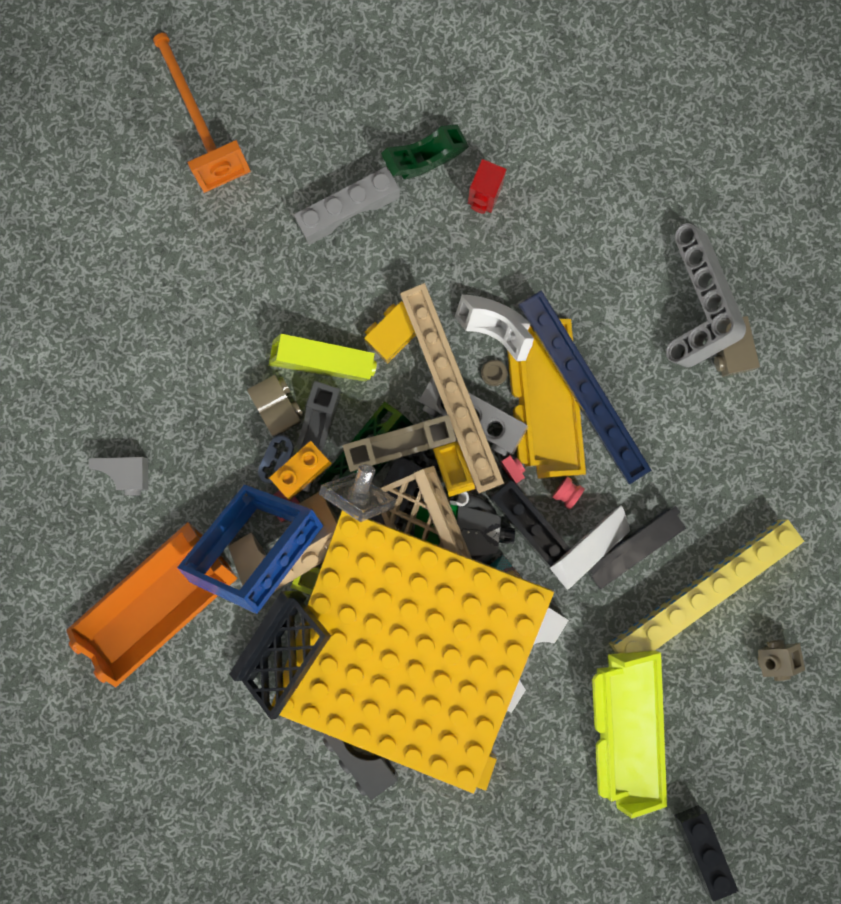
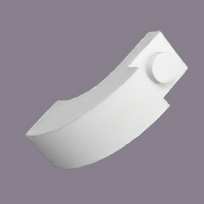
[455,294,534,361]

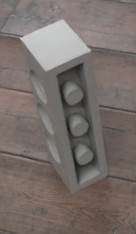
[419,376,528,456]

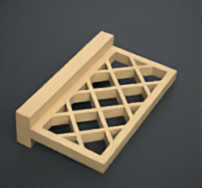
[373,466,472,559]

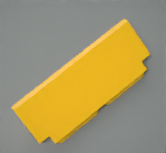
[507,319,586,479]

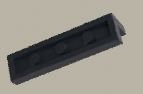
[587,506,686,590]

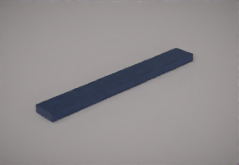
[518,290,652,484]

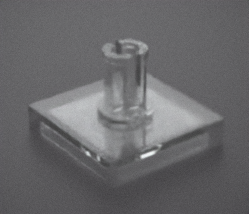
[319,464,397,522]

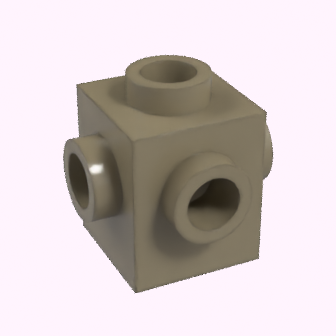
[758,640,805,681]

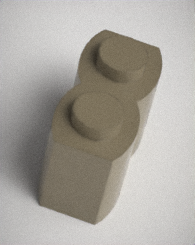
[247,375,303,437]

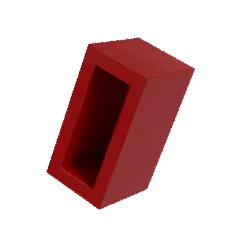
[468,159,507,214]

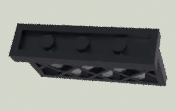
[229,591,331,720]

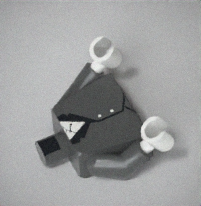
[450,492,515,564]

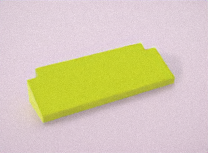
[592,650,667,819]

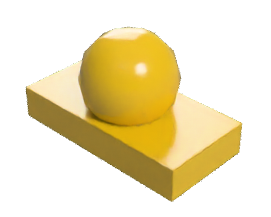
[433,441,475,497]

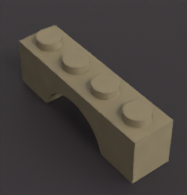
[342,415,456,472]

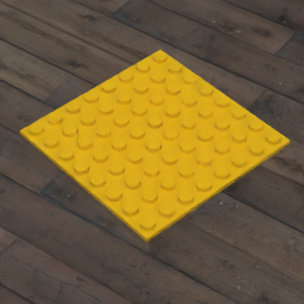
[272,509,554,794]

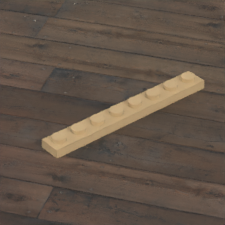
[400,283,505,494]

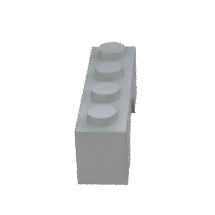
[294,166,400,245]

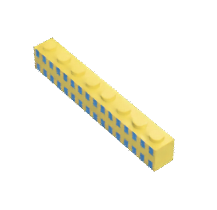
[609,519,805,654]

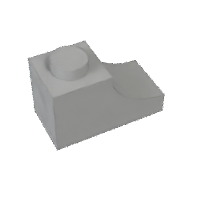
[89,457,148,496]

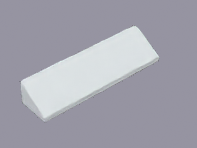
[550,506,630,590]

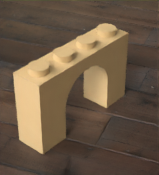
[228,491,338,591]

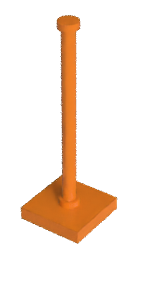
[153,33,251,193]

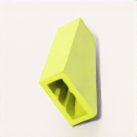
[268,334,377,381]

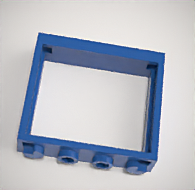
[177,485,323,614]

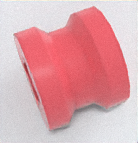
[552,476,585,510]

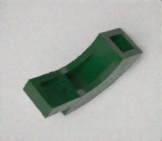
[381,124,469,180]

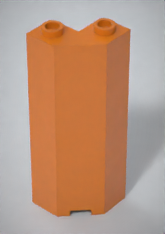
[66,522,238,687]

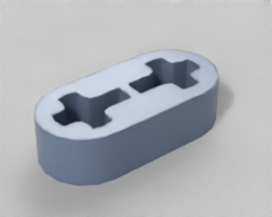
[258,436,294,484]

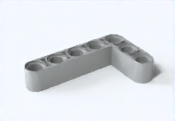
[666,223,746,367]

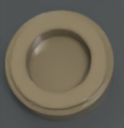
[481,360,507,387]

